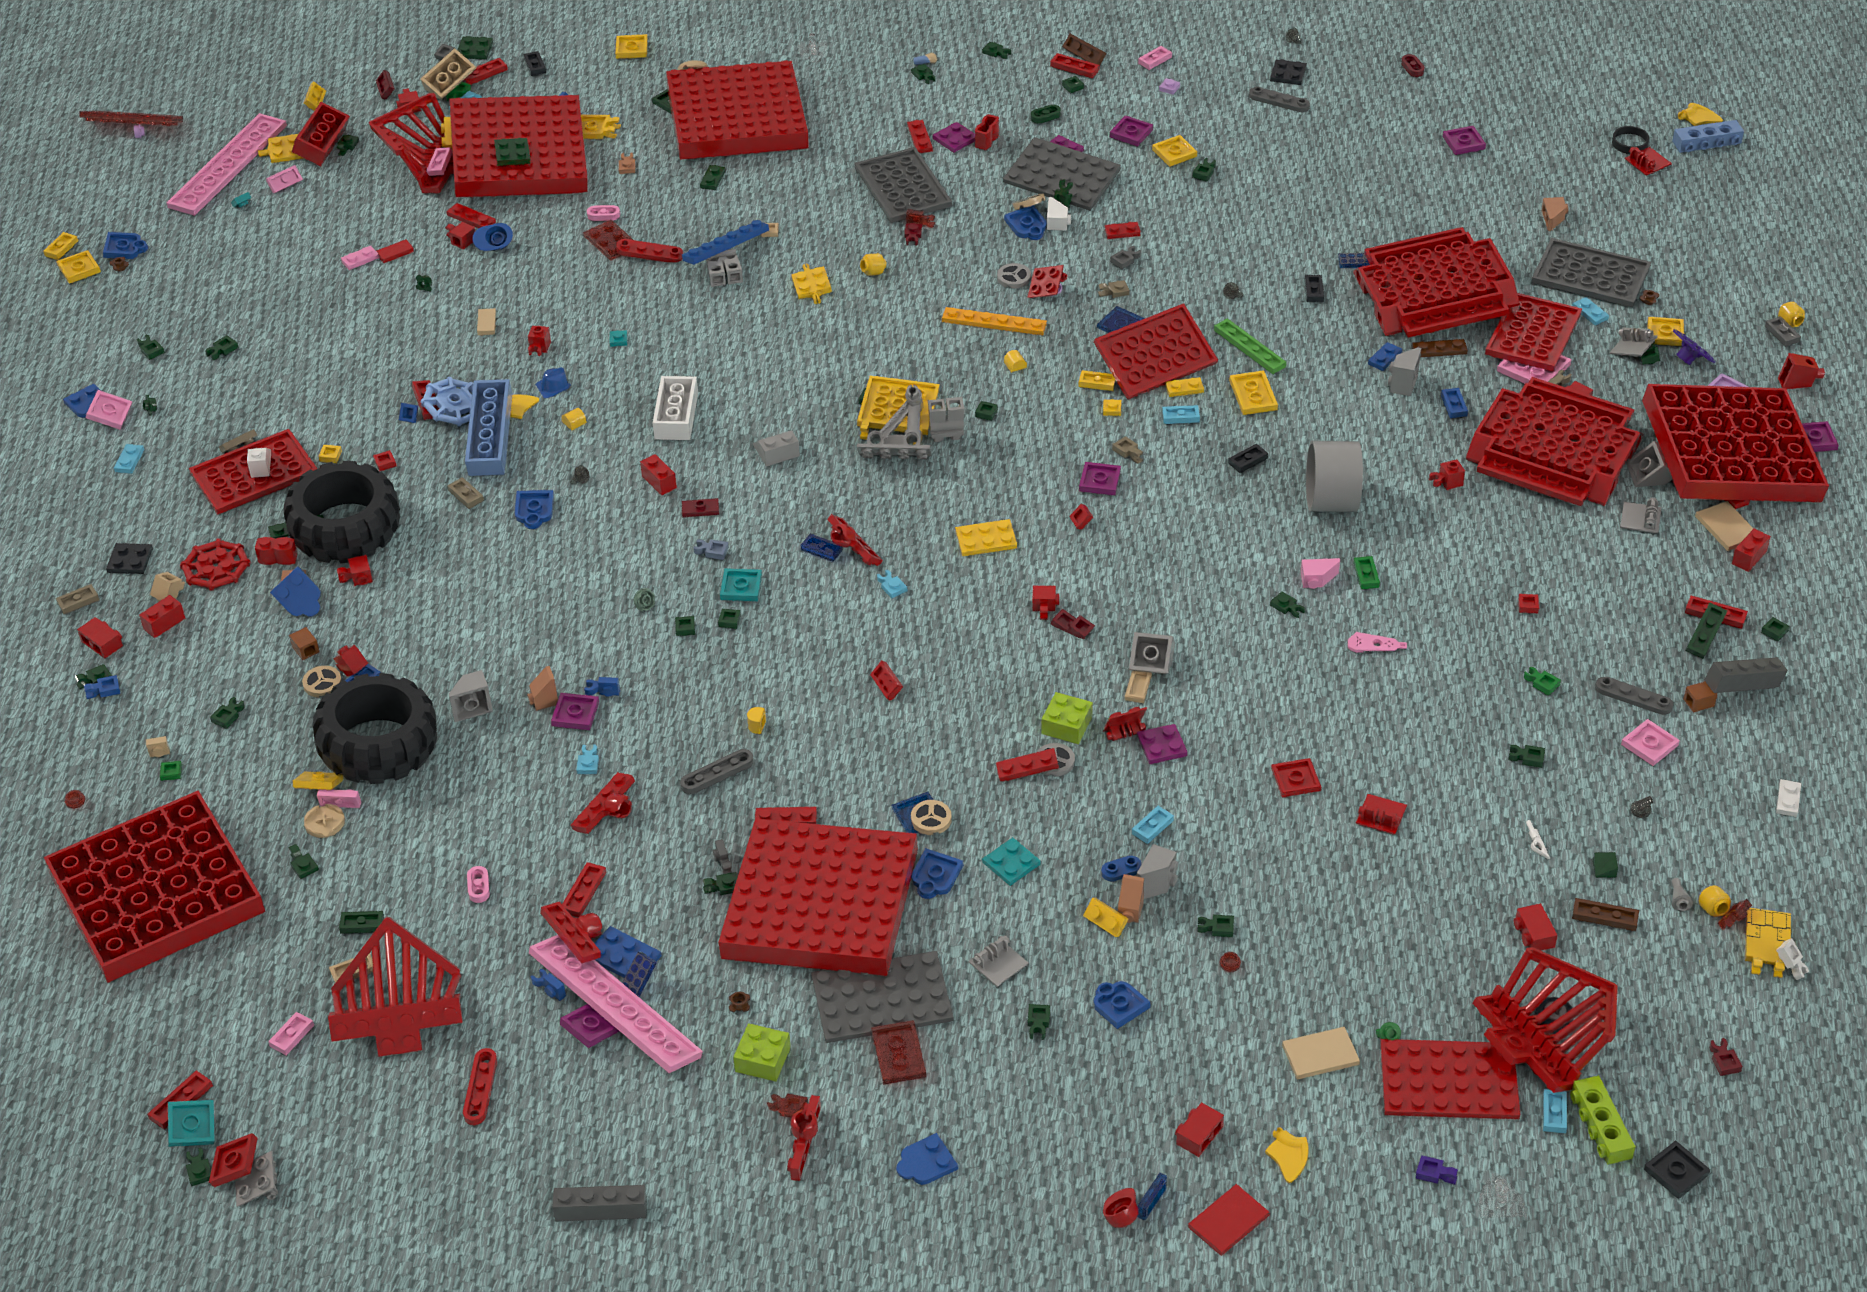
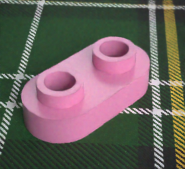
[587,205,620,221]
[467,866,490,903]

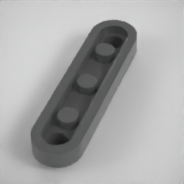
[1249,86,1310,112]
[1595,677,1673,715]
[680,749,754,794]

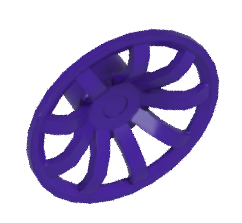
[1673,329,1716,365]

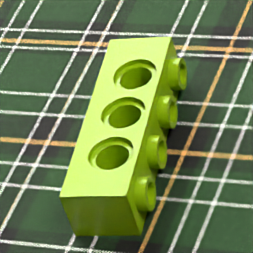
[1570,1075,1636,1165]

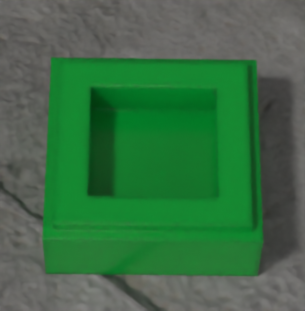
[160,761,182,781]

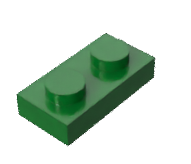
[1353,556,1380,589]

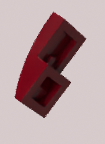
[1050,609,1095,639]

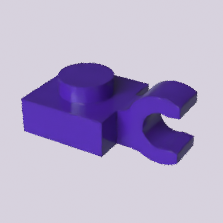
[1416,1155,1458,1185]

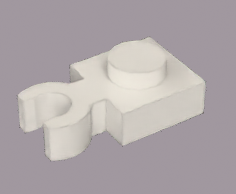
[1777,938,1809,980]

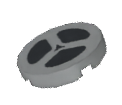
[997,263,1031,289]
[1037,743,1075,777]

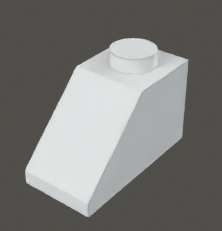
[1047,197,1071,230]
[247,448,271,478]

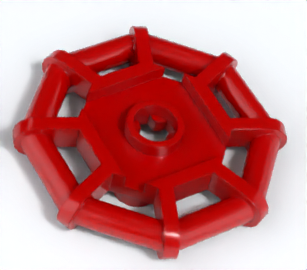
[180,538,251,591]

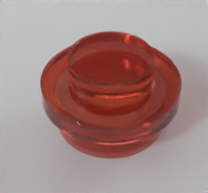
[65,790,86,809]
[1219,952,1241,972]

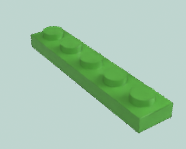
[1214,318,1286,374]

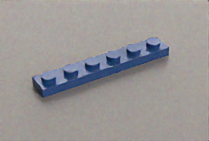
[682,220,769,265]

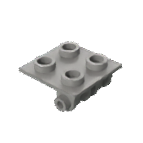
[1610,327,1658,357]
[1620,498,1661,534]
[968,936,1029,987]
[235,1151,278,1206]

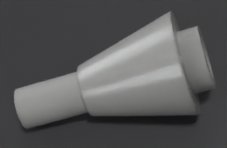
[1672,878,1693,911]

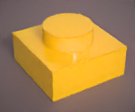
[1103,399,1121,416]
[318,445,342,463]

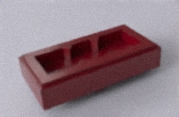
[375,70,395,100]
[682,498,719,518]

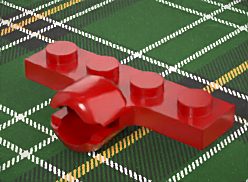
[827,514,883,566]
[571,772,635,834]
[540,901,602,964]
[787,1095,821,1181]

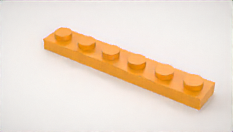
[942,307,1047,336]

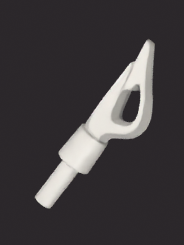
[1526,820,1550,859]

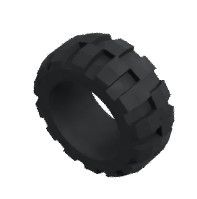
[284,461,400,564]
[313,673,437,784]

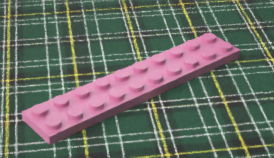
[166,113,287,216]
[529,935,703,1073]

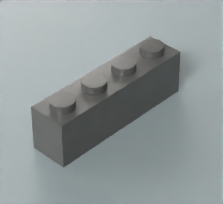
[1704,657,1788,693]
[552,1185,647,1222]

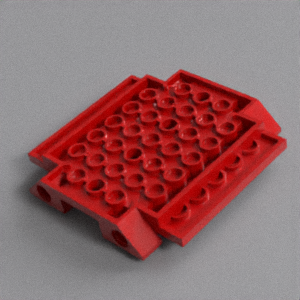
[1353,227,1520,337]
[1466,377,1644,506]

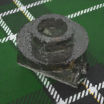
[1286,28,1301,44]
[1223,282,1244,299]
[570,465,590,484]
[1630,796,1653,818]

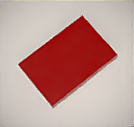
[1188,1184,1270,1256]

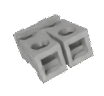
[706,248,743,287]
[927,397,964,442]

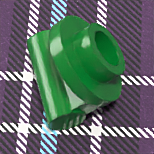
[1376,1022,1401,1040]

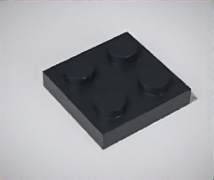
[1270,59,1307,85]
[106,543,153,574]
[1644,1140,1711,1199]

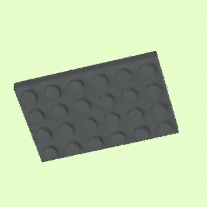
[1003,137,1121,211]
[855,147,952,223]
[1531,238,1651,308]
[811,951,954,1043]

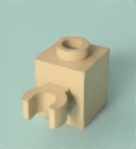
[150,572,185,602]

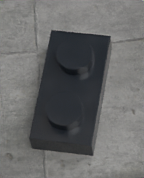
[523,51,546,76]
[1304,275,1324,302]
[1228,443,1268,473]

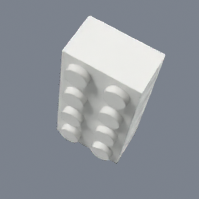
[653,376,698,440]

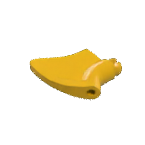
[1678,103,1723,126]
[510,394,539,419]
[1265,1127,1308,1183]

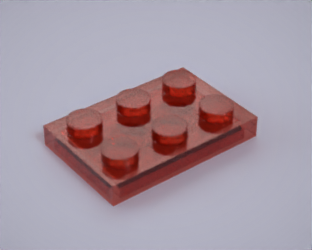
[583,220,634,261]
[871,1020,926,1085]

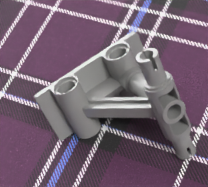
[857,385,932,459]

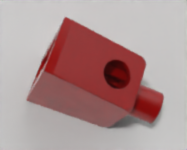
[1778,353,1825,389]

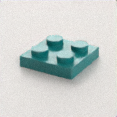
[720,568,762,602]
[982,837,1041,886]
[168,1100,215,1147]

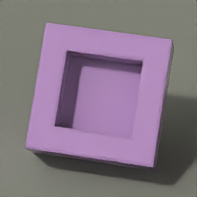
[1159,78,1180,95]

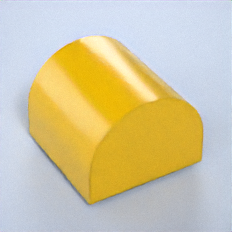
[1004,350,1027,373]
[561,407,587,430]
[747,707,766,734]

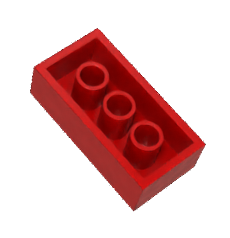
[292,102,350,166]

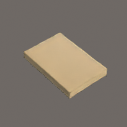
[1695,501,1753,551]
[1282,1027,1360,1080]

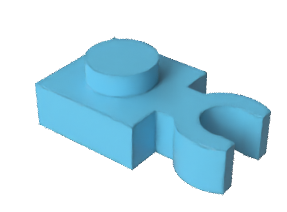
[877,570,908,599]
[576,745,599,774]

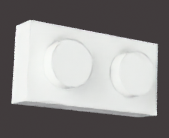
[1776,779,1801,817]

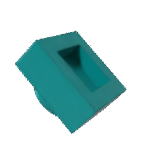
[231,192,252,208]
[610,330,627,347]

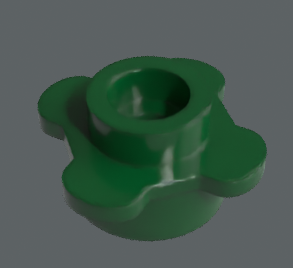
[416,274,432,292]
[142,395,157,416]

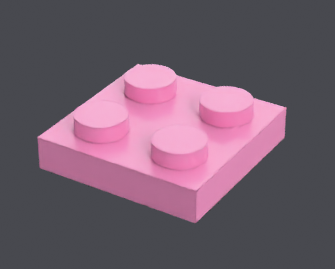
[86,390,132,430]
[1621,719,1680,766]

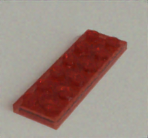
[79,110,183,126]

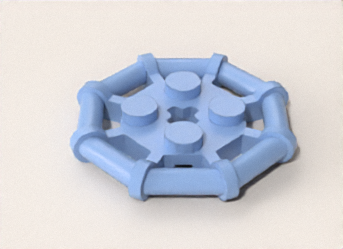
[421,377,473,427]

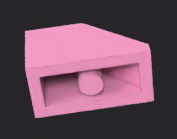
[1301,558,1340,589]

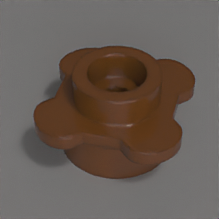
[109,257,129,271]
[1639,290,1660,305]
[729,991,750,1012]

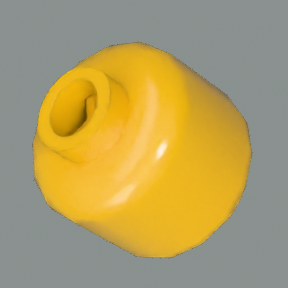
[860,253,886,276]
[1778,301,1805,327]
[1698,885,1731,917]

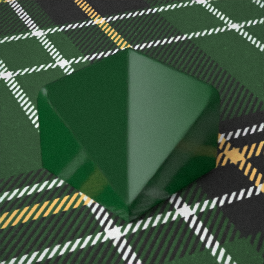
[1592,852,1618,878]

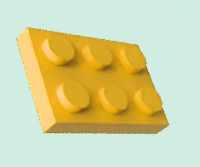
[1229,370,1278,415]
[955,519,1017,557]

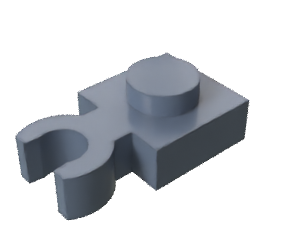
[694,539,729,560]

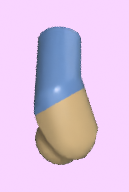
[914,53,937,65]

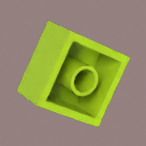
[1041,692,1093,744]
[733,1023,791,1082]

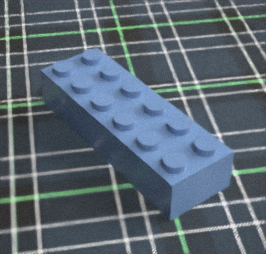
[465,379,512,476]

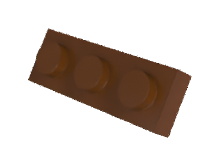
[1062,33,1107,65]
[1412,339,1468,358]
[1572,898,1639,931]

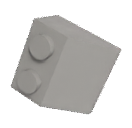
[1388,347,1421,396]
[753,430,800,467]
[1626,441,1672,487]
[1129,632,1175,674]
[449,670,493,722]
[1137,844,1178,899]

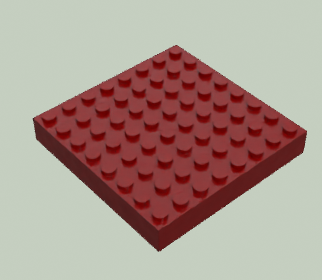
[666,60,809,160]
[450,95,588,197]
[1642,384,1829,502]
[44,790,266,983]
[718,818,918,976]

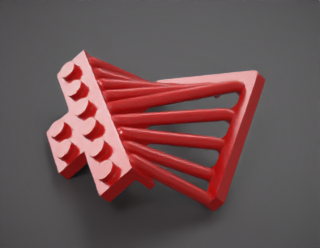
[369,93,454,193]
[328,916,463,1057]
[1472,947,1618,1093]

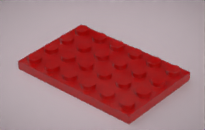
[1485,293,1582,372]
[1093,303,1218,400]
[189,429,317,515]
[1380,1039,1520,1119]

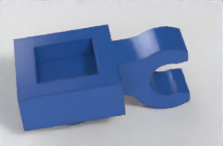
[84,675,120,699]
[584,677,620,697]
[531,969,566,1001]

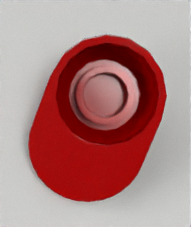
[1103,1188,1139,1228]

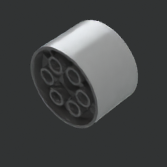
[1306,441,1363,512]

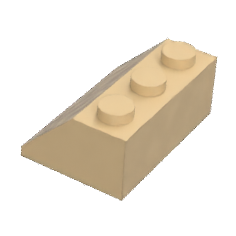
[420,48,476,99]

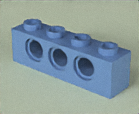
[1672,120,1744,153]

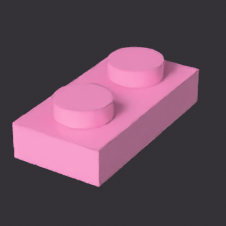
[1138,46,1172,70]
[427,148,453,176]
[266,165,303,193]
[341,246,379,270]
[317,789,361,808]
[268,1012,314,1056]

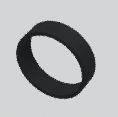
[1612,126,1650,154]

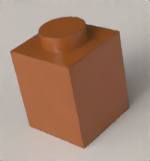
[289,627,320,660]
[1684,681,1717,713]

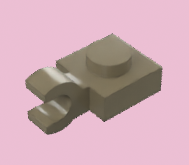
[1098,280,1130,298]
[1548,370,1572,386]
[1112,436,1143,464]

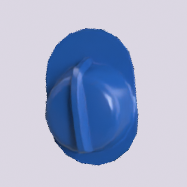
[473,223,513,251]
[535,367,571,398]

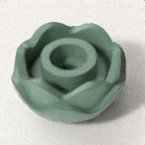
[634,588,655,612]

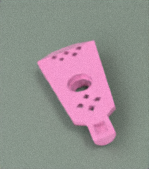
[1348,632,1407,653]

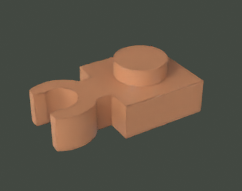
[619,153,636,174]

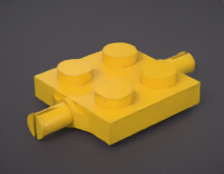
[258,134,303,163]
[791,263,832,304]

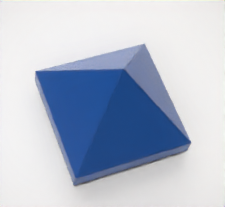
[399,403,418,423]

